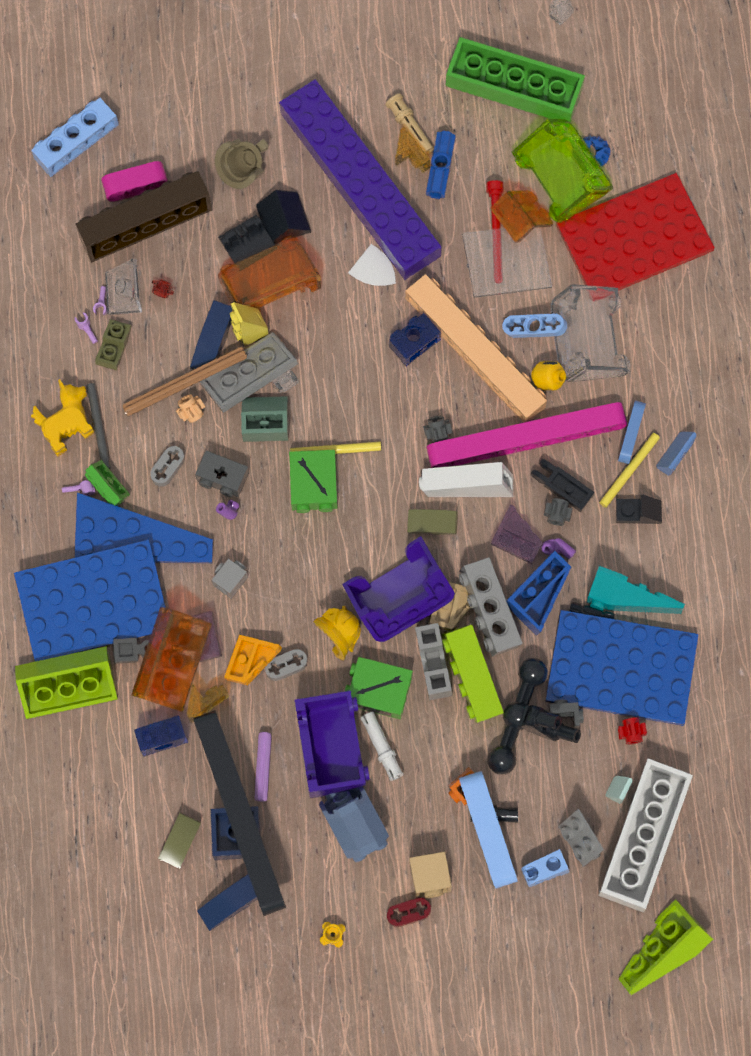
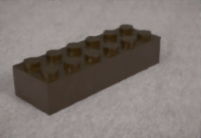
[75,171,212,263]

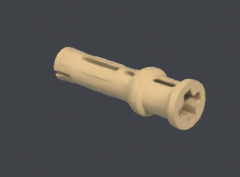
[385,94,434,156]

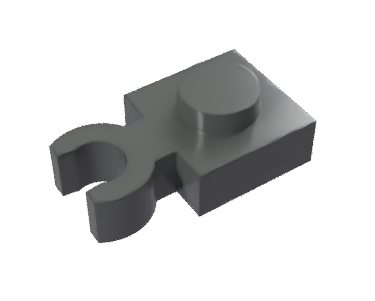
[113,638,154,664]

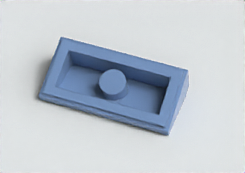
[656,432,696,476]

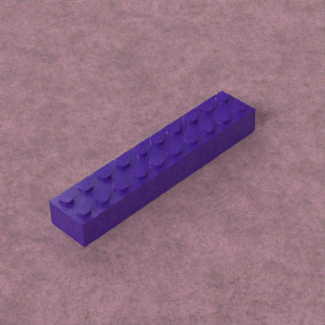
[279,79,441,280]

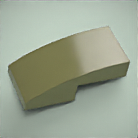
[95,319,131,370]
[407,509,458,535]
[158,812,201,868]

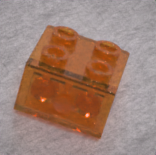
[490,190,554,243]

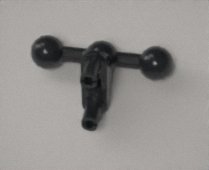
[487,658,581,775]

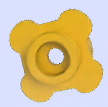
[320,922,346,948]

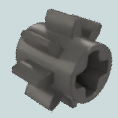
[423,416,453,443]
[544,498,573,526]

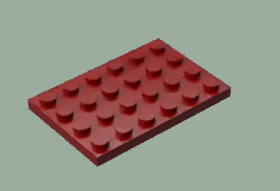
[556,173,715,301]

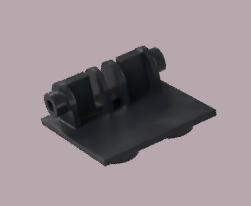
[218,215,278,273]

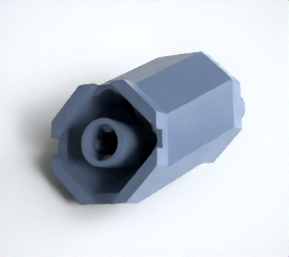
[319,786,389,862]

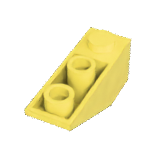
[229,302,268,346]

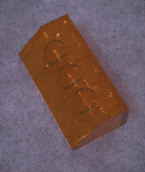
[131,607,212,712]

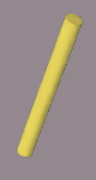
[599,433,660,508]
[290,442,381,454]

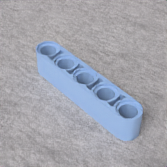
[459,771,518,889]

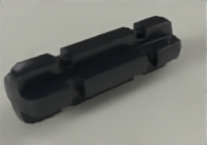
[569,602,615,619]

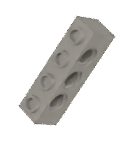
[459,557,523,657]

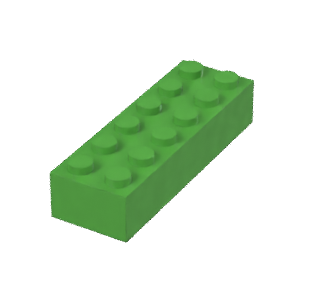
[446,37,585,125]

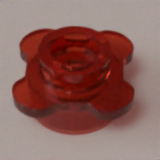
[151,279,174,298]

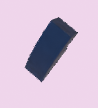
[190,300,232,370]
[197,874,257,931]

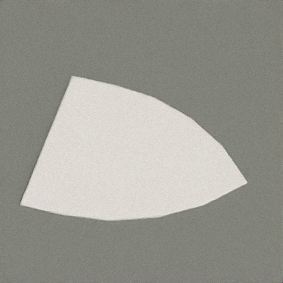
[348,244,396,286]

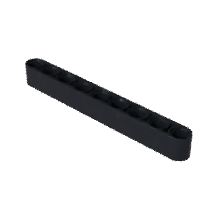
[193,710,286,916]

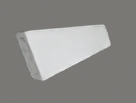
[419,462,514,497]

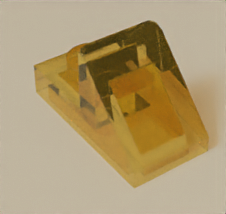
[395,127,430,173]
[187,684,229,723]

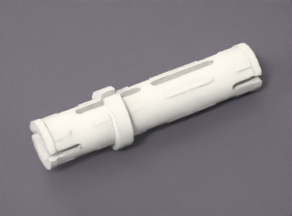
[360,712,404,781]

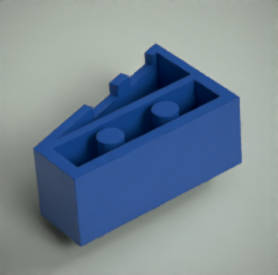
[506,551,571,635]

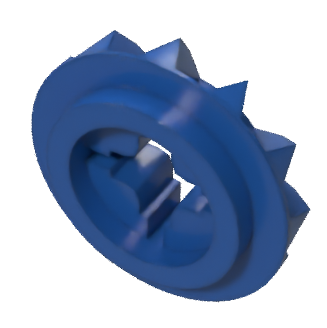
[575,135,610,169]

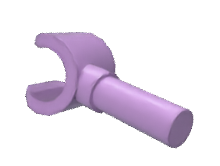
[93,286,108,316]
[75,313,98,344]
[62,480,95,496]

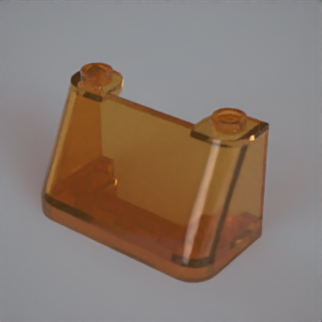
[218,236,322,312]

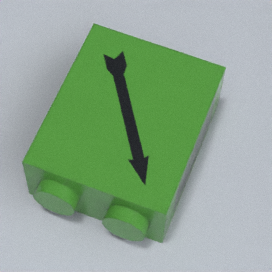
[289,450,338,513]
[344,657,413,720]

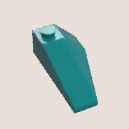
[587,566,685,614]

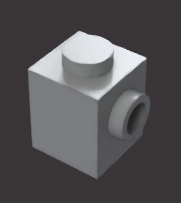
[212,559,248,599]

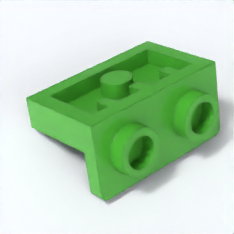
[85,460,130,506]

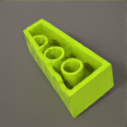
[441,625,504,723]

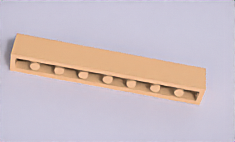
[405,274,547,423]

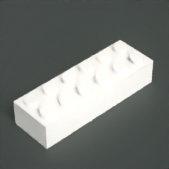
[598,759,693,912]

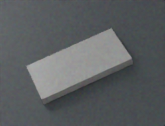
[200,332,298,413]

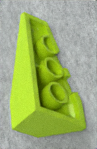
[618,899,713,995]

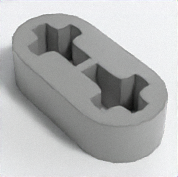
[150,446,185,487]
[265,649,308,681]

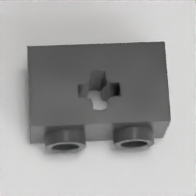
[195,451,249,497]

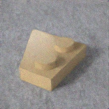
[428,582,470,631]

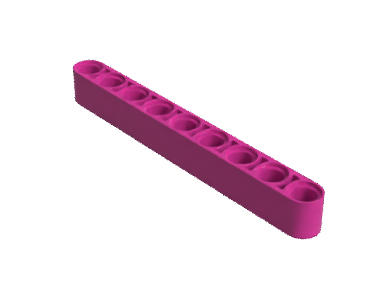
[426,402,628,468]

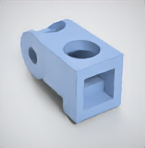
[521,849,569,887]

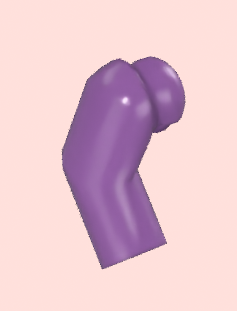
[216,500,239,520]
[541,538,576,560]

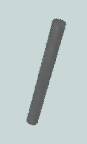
[86,383,111,469]

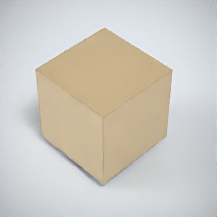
[409,852,451,898]

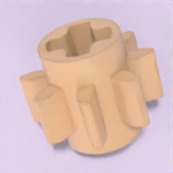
[176,394,205,423]

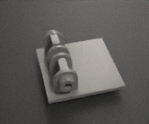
[558,809,604,867]

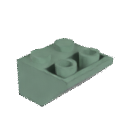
[241,396,288,442]

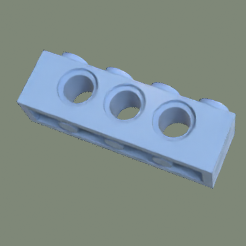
[31,98,119,177]

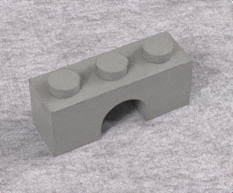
[415,623,452,701]

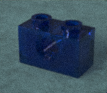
[389,313,441,367]
[134,715,188,757]

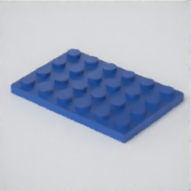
[14,540,171,662]
[545,610,699,726]

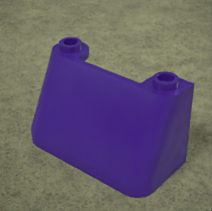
[342,536,455,642]
[295,691,370,798]

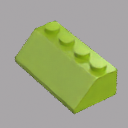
[15,646,118,719]

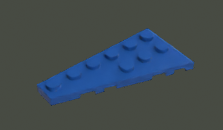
[74,493,213,564]

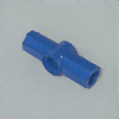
[426,131,456,199]

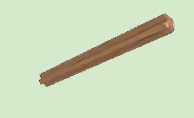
[123,347,247,416]

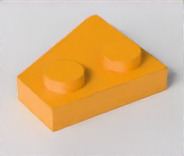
[224,634,282,686]

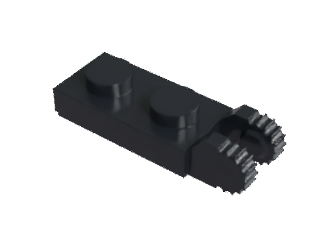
[530,459,594,512]

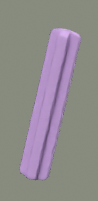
[254,732,271,802]

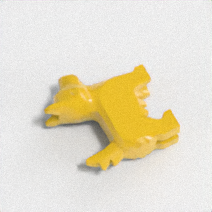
[31,379,94,457]

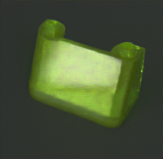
[512,119,613,223]

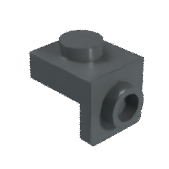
[549,700,584,729]

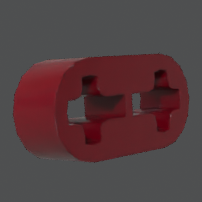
[387,898,431,927]

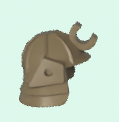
[215,138,269,189]

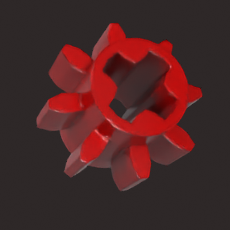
[618,717,647,745]

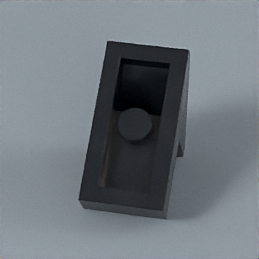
[616,495,662,524]

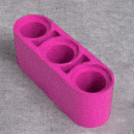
[101,161,168,202]

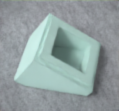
[606,776,632,804]

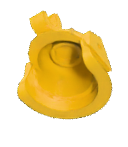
[313,606,361,660]

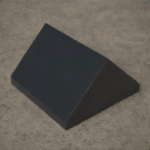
[256,190,311,244]

